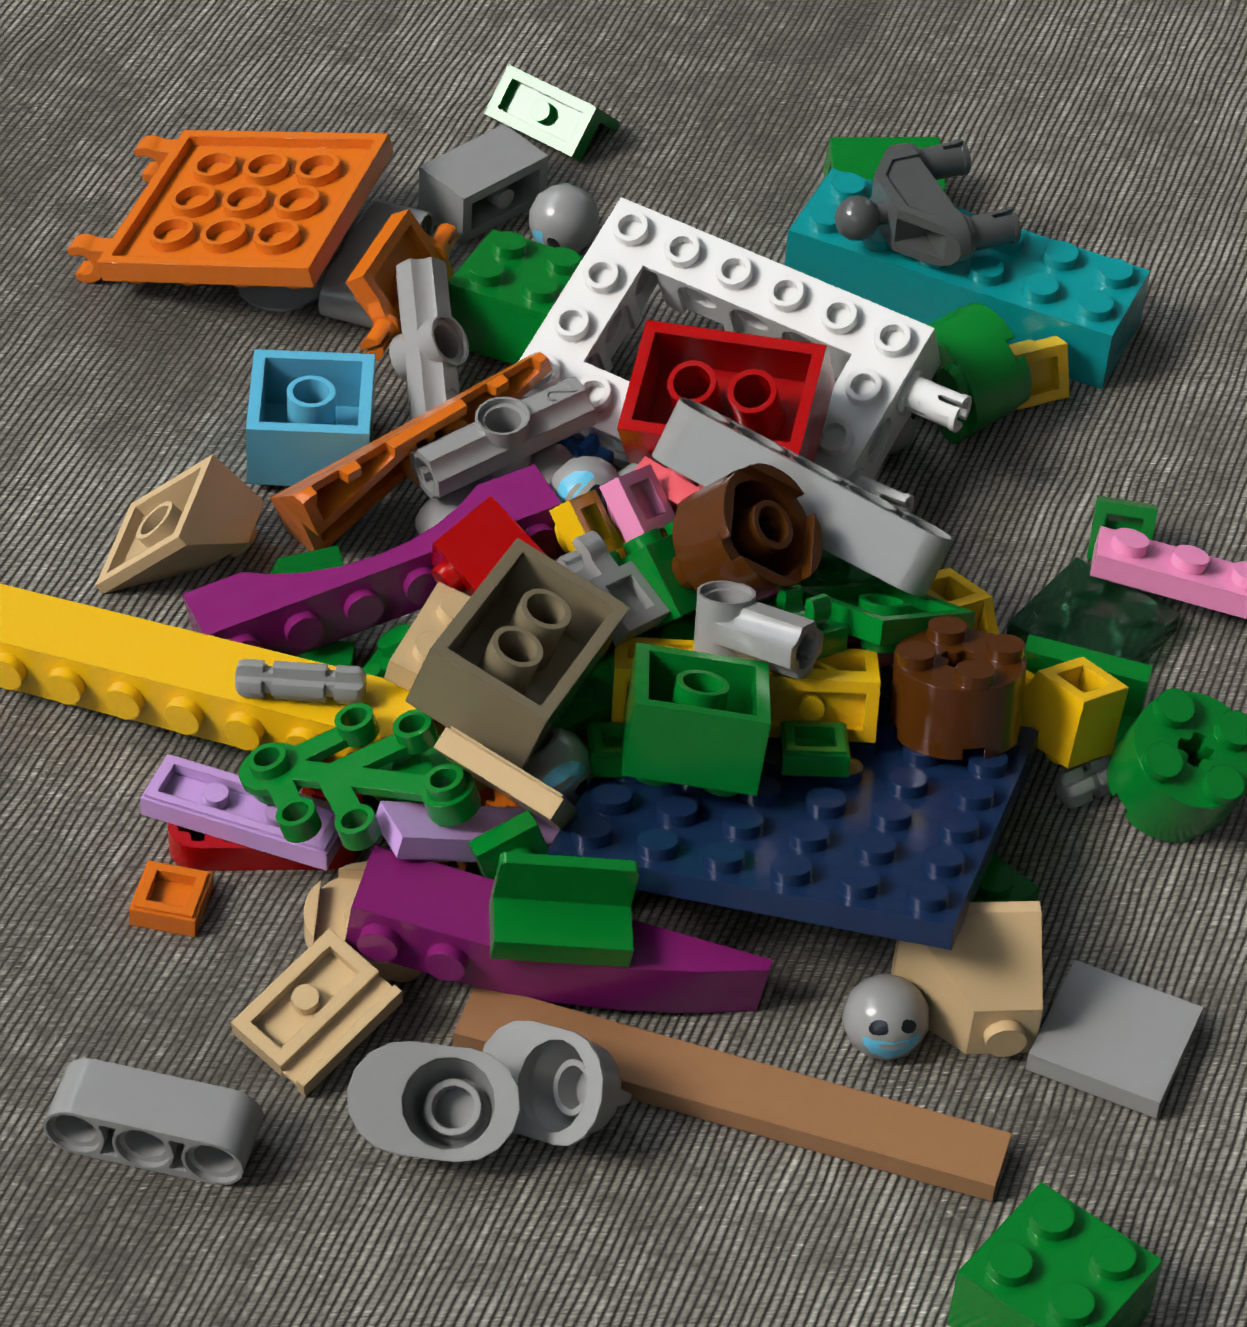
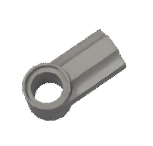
[693,580,823,680]

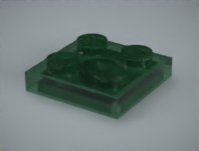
[1006,557,1180,663]

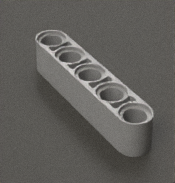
[652,397,954,597]

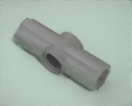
[389,257,469,421]
[410,377,596,500]

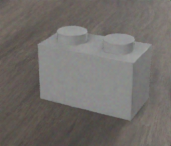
[418,124,549,244]

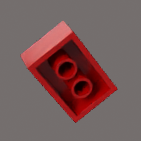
[617,320,835,468]

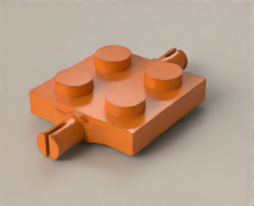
[345,209,460,360]

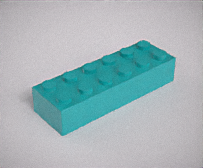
[785,168,1150,389]

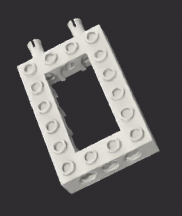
[519,197,972,513]

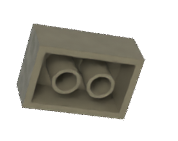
[405,538,630,769]

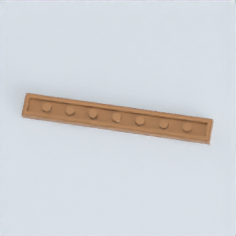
[453,987,1012,1202]

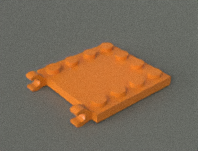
[67,130,394,289]

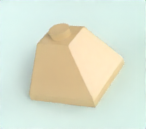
[95,454,265,594]
[891,901,1043,1057]

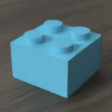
[246,349,375,486]

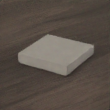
[1025,960,1204,1118]

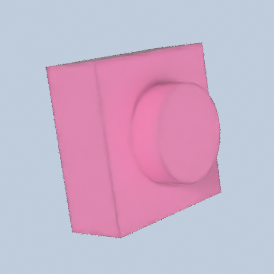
[599,464,675,542]

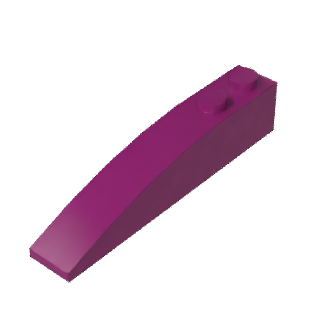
[345,845,772,1013]

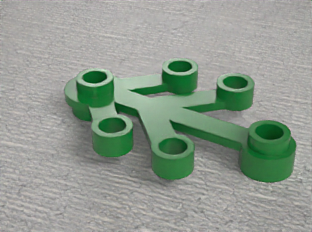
[239,703,481,851]

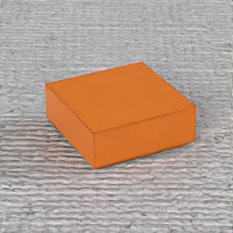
[129,860,214,937]

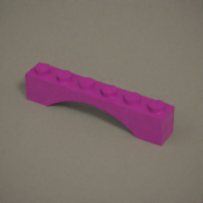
[182,464,567,656]

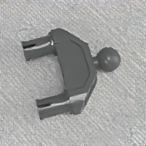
[834,139,1021,266]

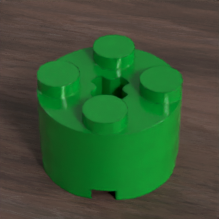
[927,302,1032,444]
[1107,688,1247,843]

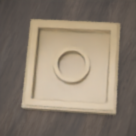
[434,726,577,831]

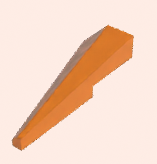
[270,352,553,551]

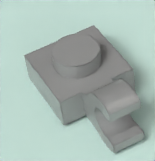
[556,530,670,646]

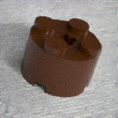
[672,463,822,603]
[889,616,1027,760]

